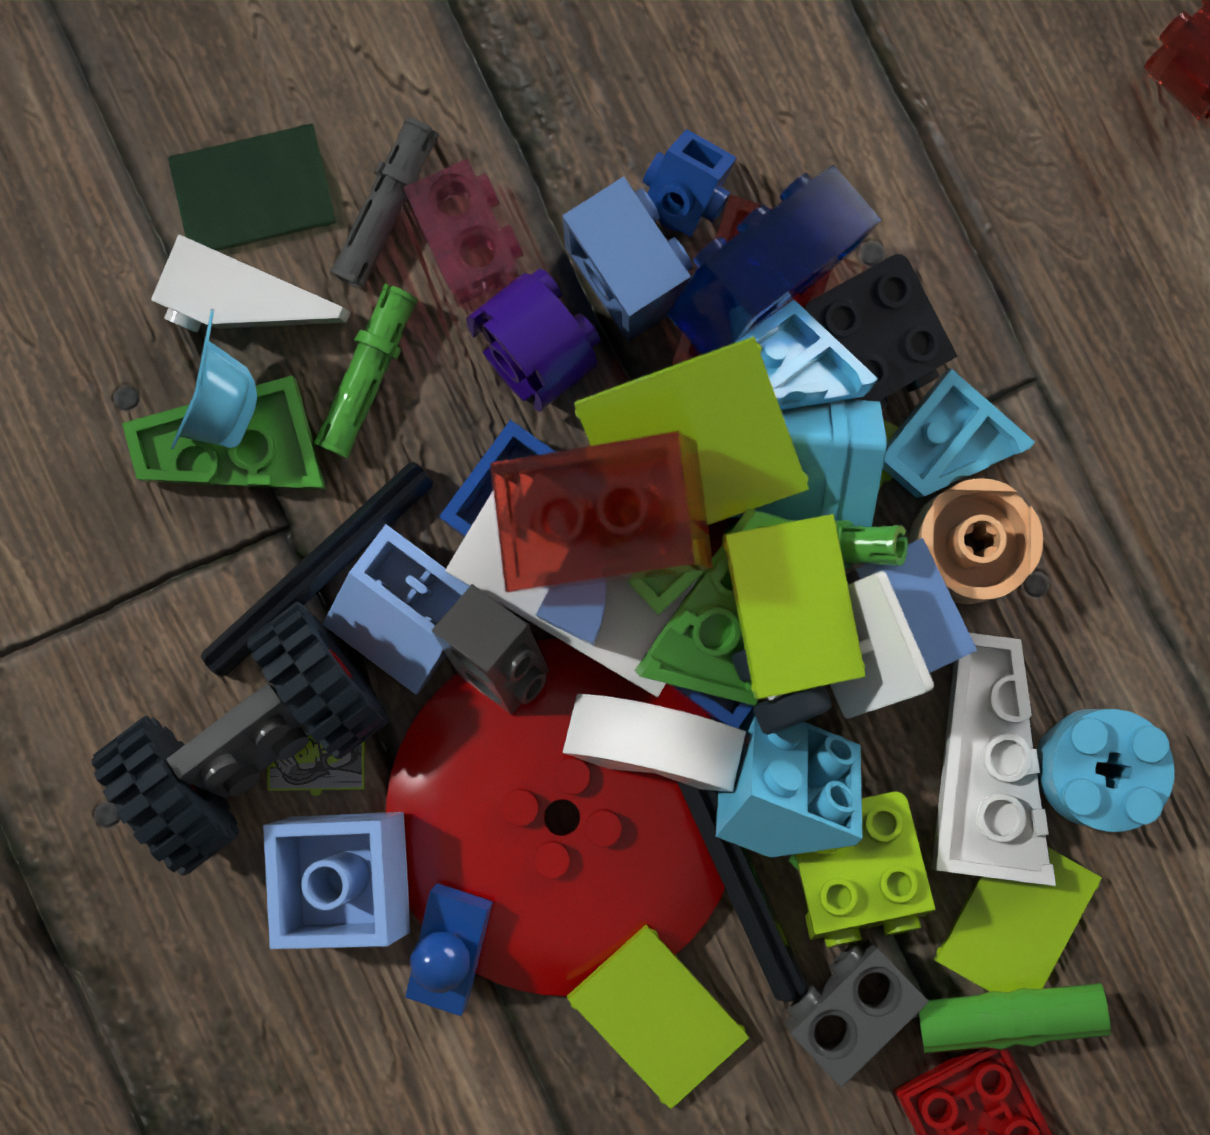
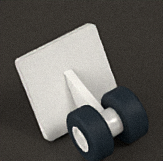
[732,571,934,735]

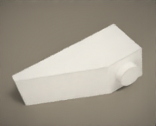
[151,234,351,332]

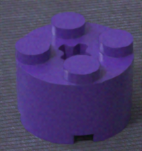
[466,268,601,412]

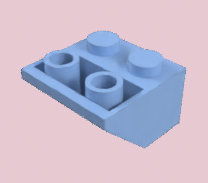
[322,524,470,695]

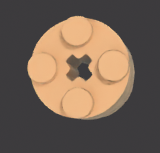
[909,478,1043,604]

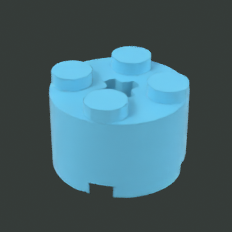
[1037,709,1175,832]

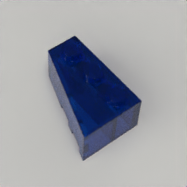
[667,164,882,355]

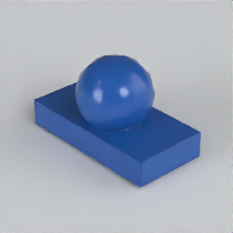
[405,883,493,1016]

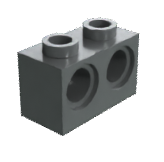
[431,584,550,715]
[784,940,929,1088]

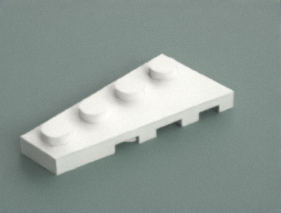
[931,633,1056,886]

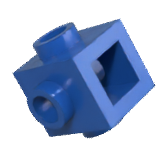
[642,129,737,237]

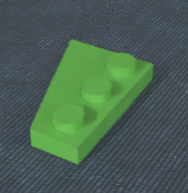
[122,376,326,490]
[635,508,794,706]

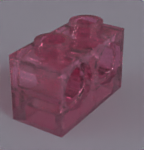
[403,159,524,306]

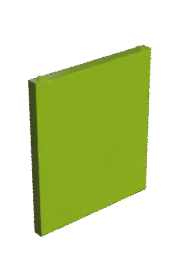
[575,336,809,537]

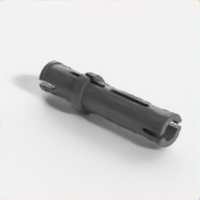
[329,117,439,290]

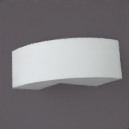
[562,694,746,792]

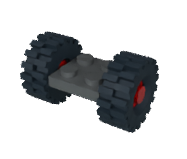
[91,601,389,876]

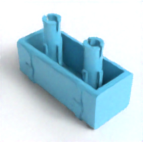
[729,399,887,527]

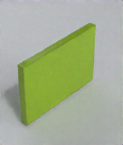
[723,514,866,699]
[934,847,1102,992]
[567,924,750,1109]

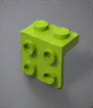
[795,792,935,948]

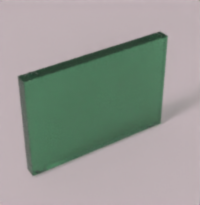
[168,123,337,251]

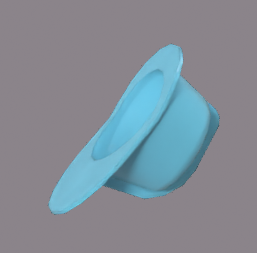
[170,308,257,450]

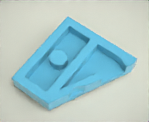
[735,299,878,410]
[882,369,1035,498]

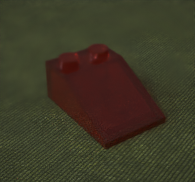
[490,431,713,593]

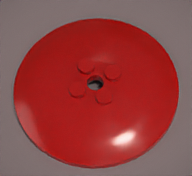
[386,638,725,996]

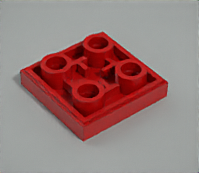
[893,1048,1052,1135]

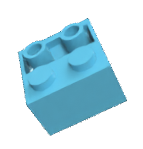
[716,703,862,858]

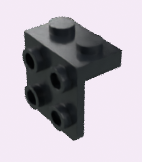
[803,254,958,410]

